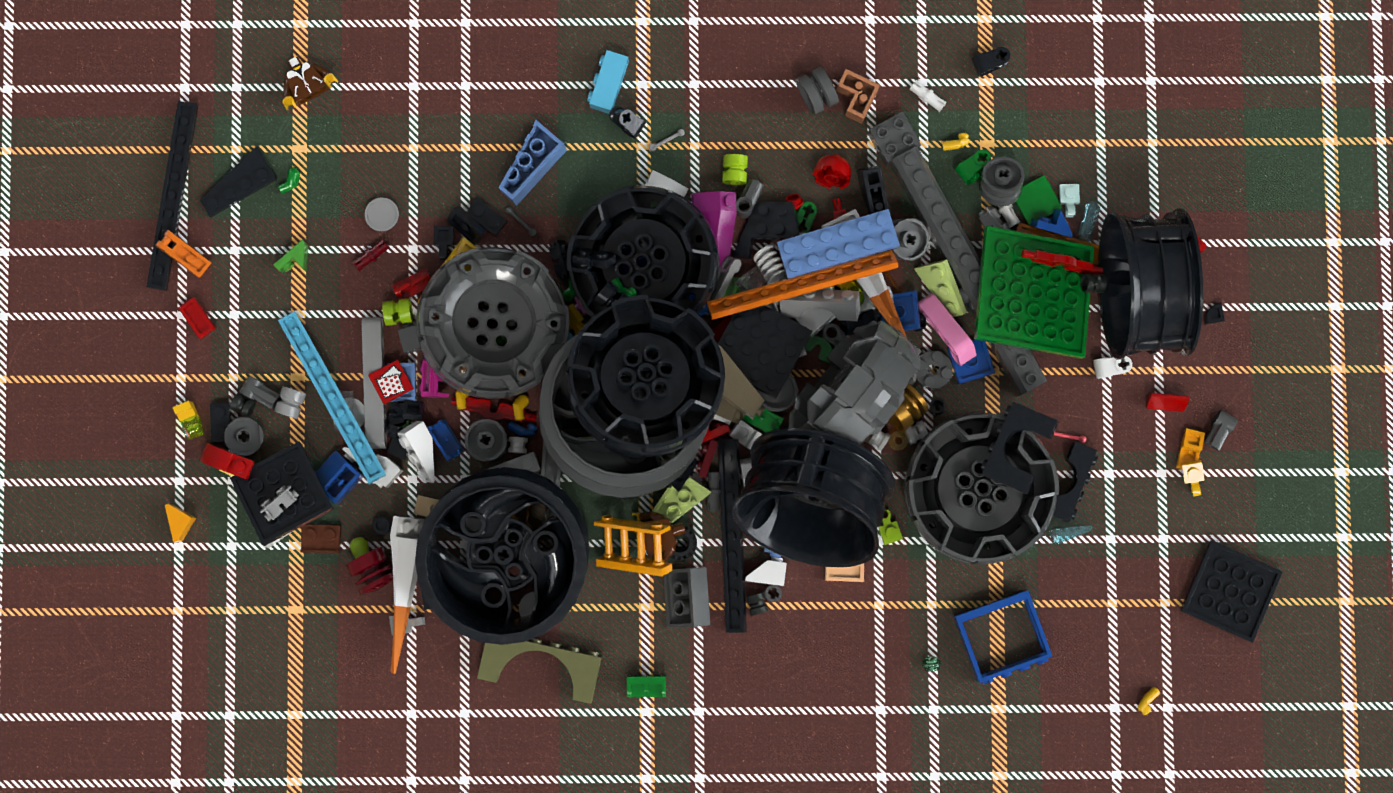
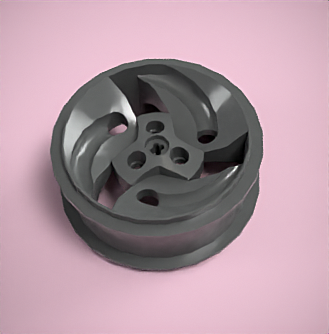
[539,334,709,498]

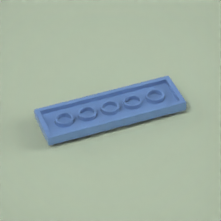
[777,209,900,279]

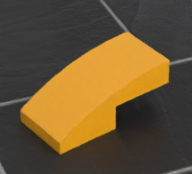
[1176,428,1205,470]

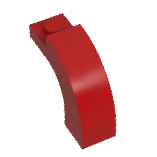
[199,443,255,480]

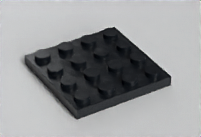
[718,305,813,399]
[230,441,334,546]
[1180,540,1283,643]

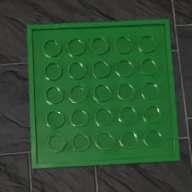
[974,226,1094,359]

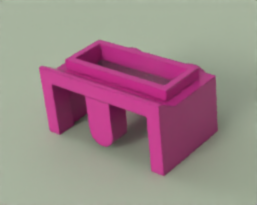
[420,358,449,398]

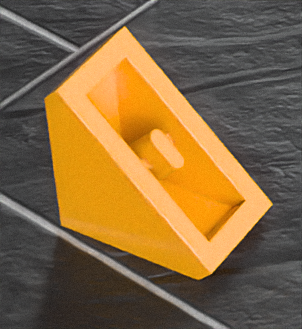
[165,504,196,543]

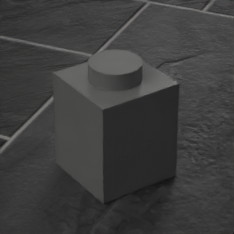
[398,323,421,354]

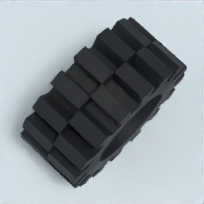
[670,526,697,560]

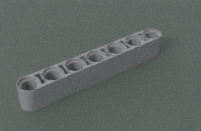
[362,317,387,449]

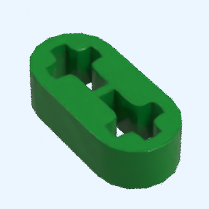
[797,202,817,233]

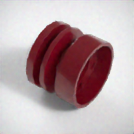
[346,547,393,595]

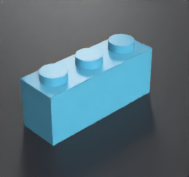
[587,50,629,114]

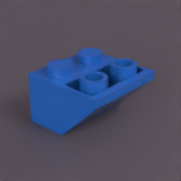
[316,450,364,504]

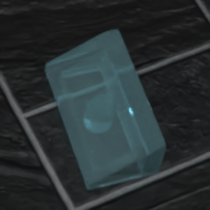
[1077,200,1100,242]

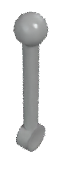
[649,129,685,152]

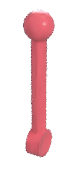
[1054,432,1086,443]

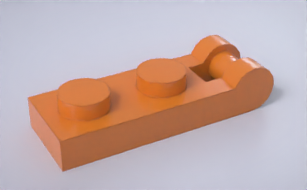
[155,230,211,278]

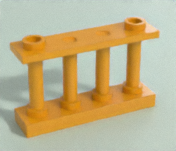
[594,515,672,577]

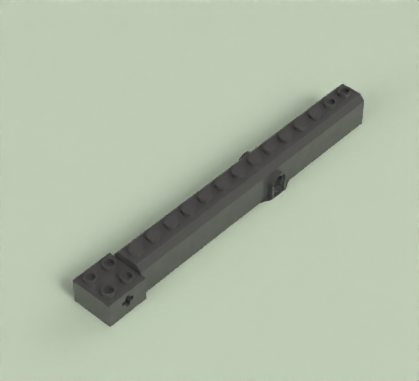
[868,112,1047,397]

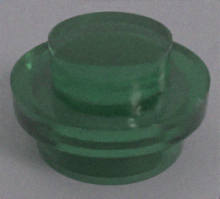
[922,656,942,672]

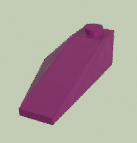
[691,191,736,267]

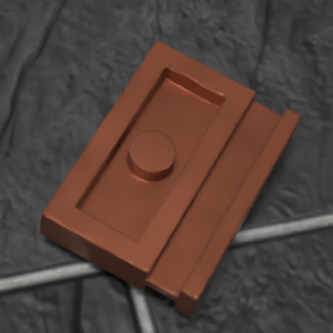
[300,525,341,554]

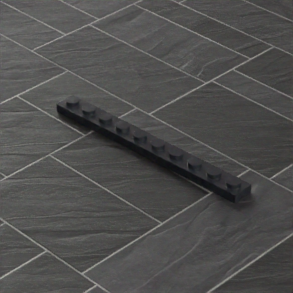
[146,101,199,291]
[718,439,747,633]

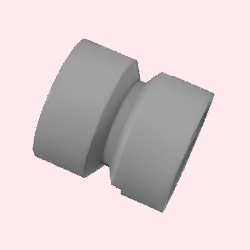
[274,386,306,419]

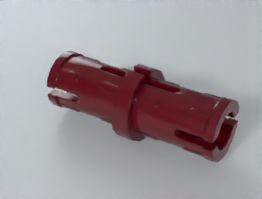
[352,239,390,271]

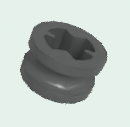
[765,585,782,602]

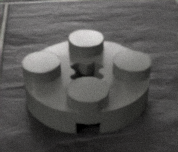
[916,351,953,389]
[224,417,264,456]

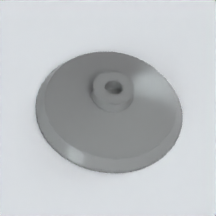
[365,197,399,231]

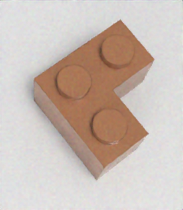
[836,69,880,124]

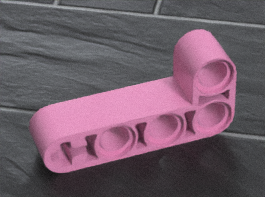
[918,293,976,366]

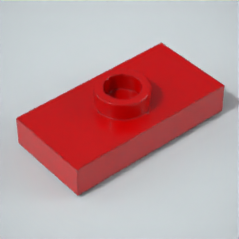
[178,297,216,340]

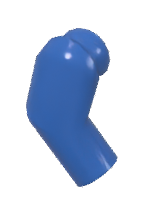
[507,421,537,437]

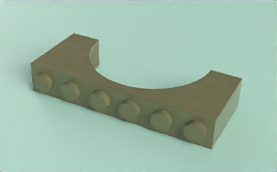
[477,638,602,704]

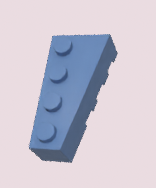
[499,120,567,206]

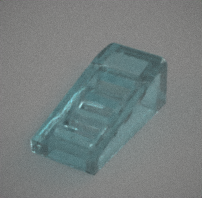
[1048,525,1092,545]

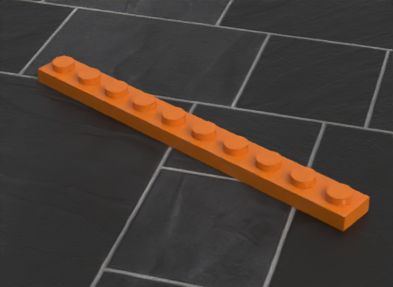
[707,250,898,320]

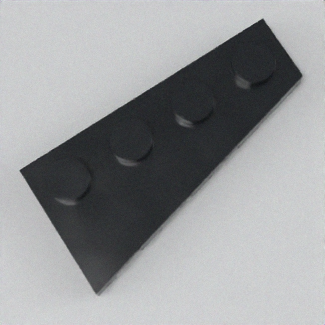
[200,146,277,217]

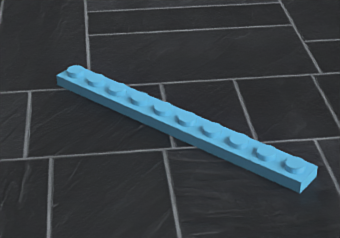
[278,311,386,485]

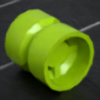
[722,154,748,185]
[382,298,414,326]

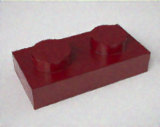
[696,439,718,479]

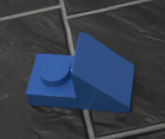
[1031,209,1072,237]

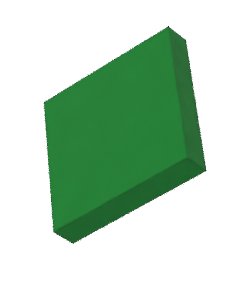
[1015,175,1062,226]

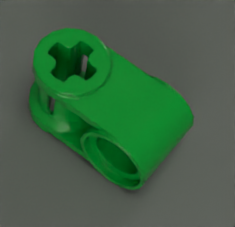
[955,149,991,185]

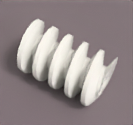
[753,245,788,285]

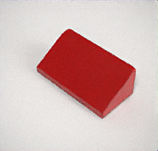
[1146,393,1190,412]

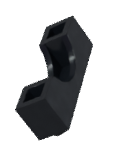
[1053,442,1098,522]

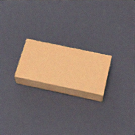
[825,563,864,582]

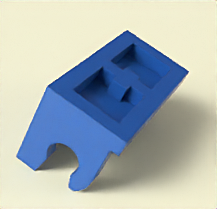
[427,419,465,462]

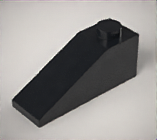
[857,166,890,215]

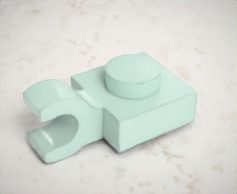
[1059,184,1080,218]

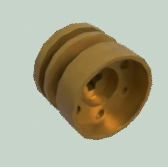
[888,383,929,433]

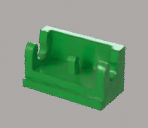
[742,409,783,433]
[627,675,666,697]

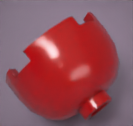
[812,154,851,190]

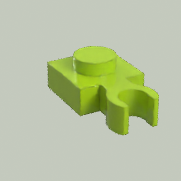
[878,510,903,545]

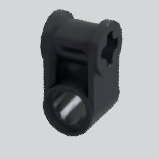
[972,47,1010,77]
[609,106,646,139]

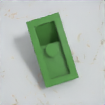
[273,240,309,273]

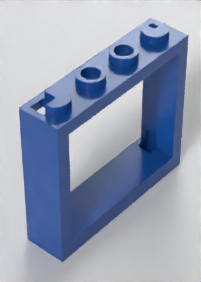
[953,590,1053,685]

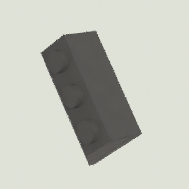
[663,567,710,628]

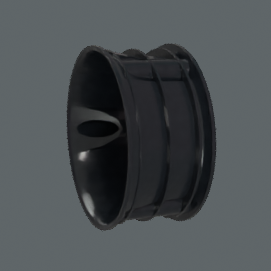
[1098,208,1203,360]
[732,428,895,568]

